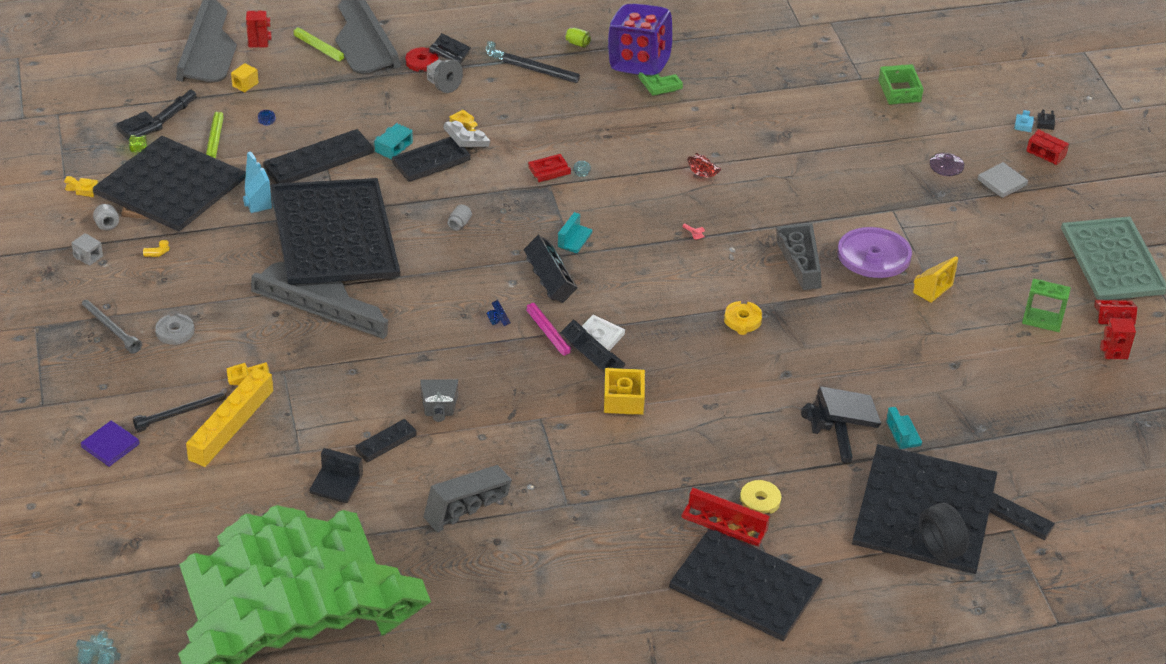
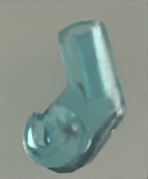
[485,41,505,59]

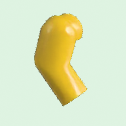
[143,240,170,257]

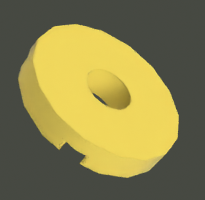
[740,480,781,514]

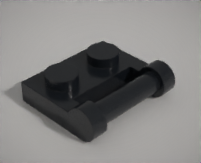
[429,33,471,64]
[116,111,163,143]

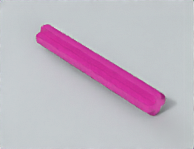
[526,303,571,356]

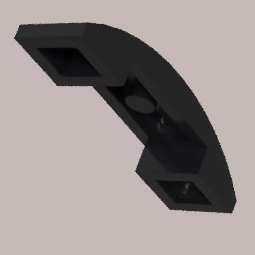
[560,319,626,373]

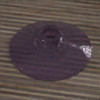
[929,153,965,176]

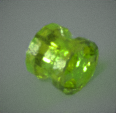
[129,135,147,152]

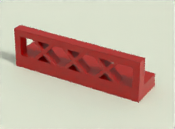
[682,488,770,547]

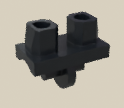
[801,394,834,434]

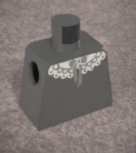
[420,379,458,422]

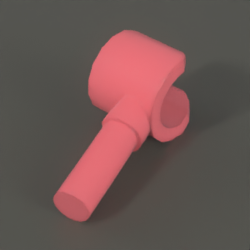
[683,223,705,240]

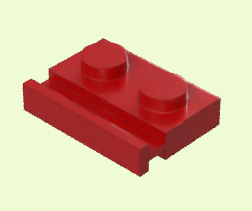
[528,153,571,183]

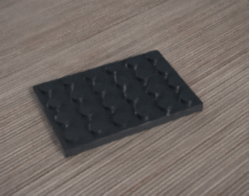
[669,529,823,642]

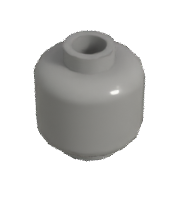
[93,204,119,231]

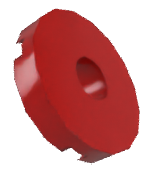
[405,47,439,72]

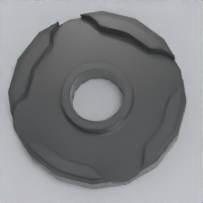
[434,59,463,93]

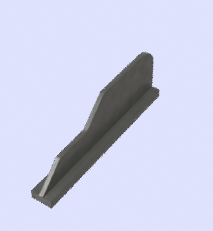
[176,0,237,82]
[335,0,401,73]
[251,262,388,339]

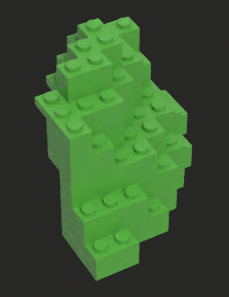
[178,505,431,664]

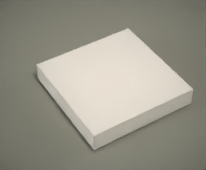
[582,315,625,351]

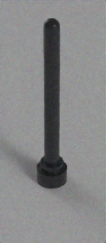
[132,392,226,432]

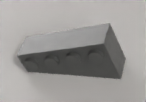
[776,223,822,290]
[423,465,512,533]

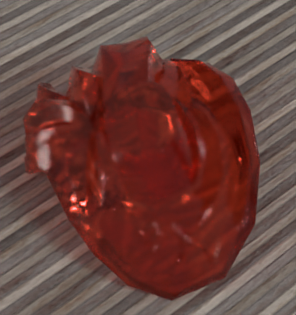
[687,153,721,178]

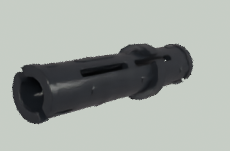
[154,89,197,125]

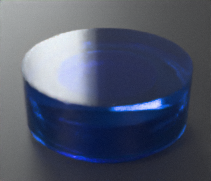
[258,110,276,125]

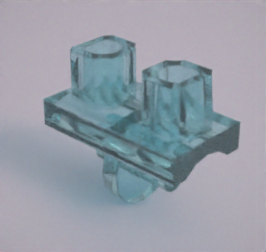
[76,631,121,664]

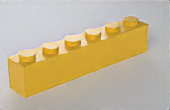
[186,368,273,467]

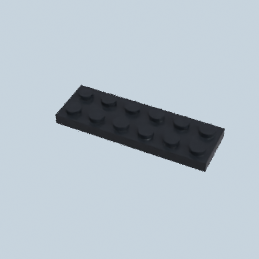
[263,129,374,184]

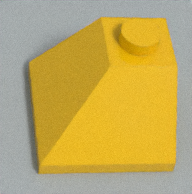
[913,256,959,303]

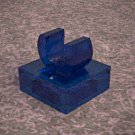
[486,300,511,326]

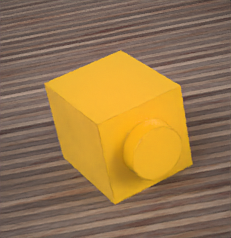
[231,63,259,93]

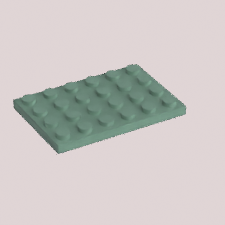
[1061,217,1166,300]

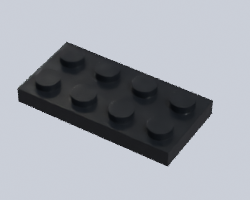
[392,136,471,182]

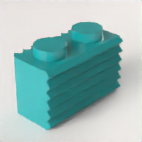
[374,123,413,160]

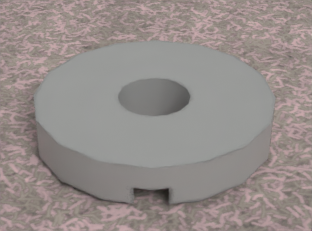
[155,314,195,345]

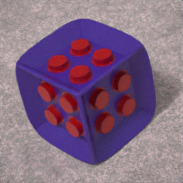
[608,4,672,75]

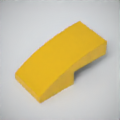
[226,362,270,385]

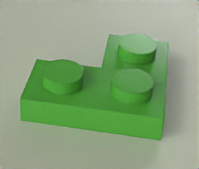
[638,72,683,96]

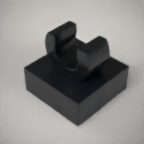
[1037,109,1055,130]

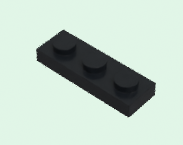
[355,419,417,463]

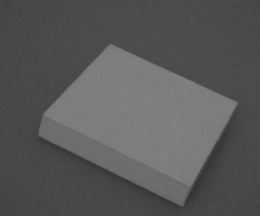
[977,162,1028,198]

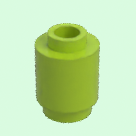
[565,27,591,48]

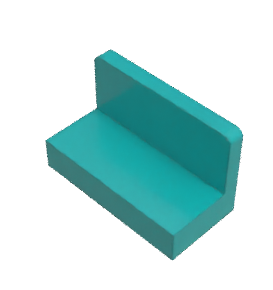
[558,212,593,253]
[886,406,922,449]

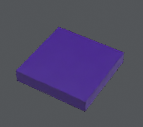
[81,420,140,467]

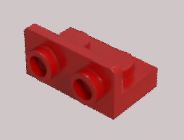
[1094,300,1138,325]

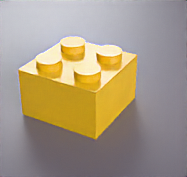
[604,368,645,415]

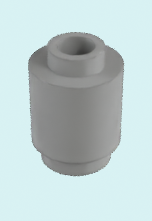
[448,204,472,231]

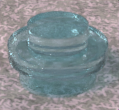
[573,161,591,177]

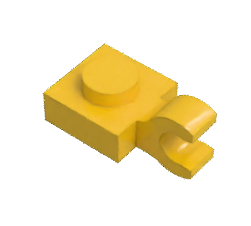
[450,110,478,131]
[64,176,98,197]

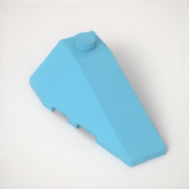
[243,151,272,213]

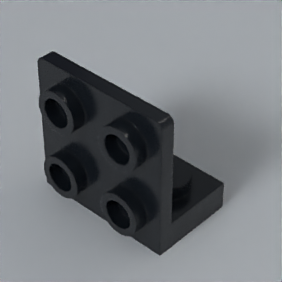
[309,448,363,503]

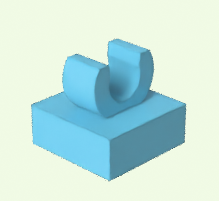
[1014,110,1034,132]

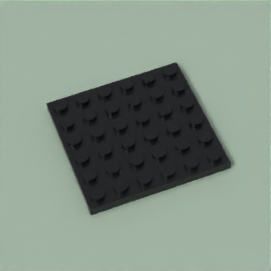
[92,135,246,232]
[852,444,998,574]

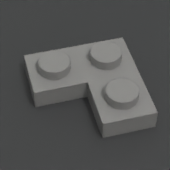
[443,121,490,147]

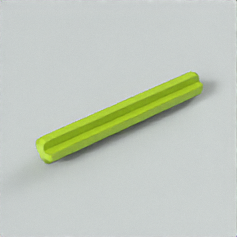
[293,27,344,62]
[206,112,224,159]

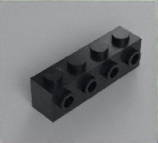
[523,234,578,303]

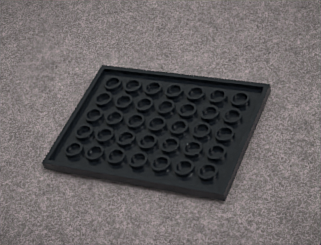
[270,178,401,284]

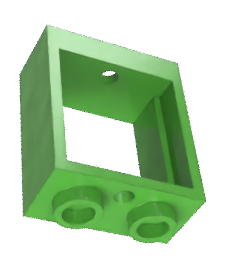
[878,64,924,104]
[1022,279,1071,332]

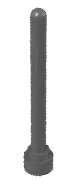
[82,300,142,354]

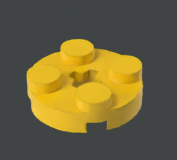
[724,301,762,335]

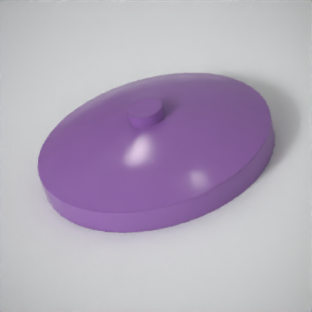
[837,227,912,278]

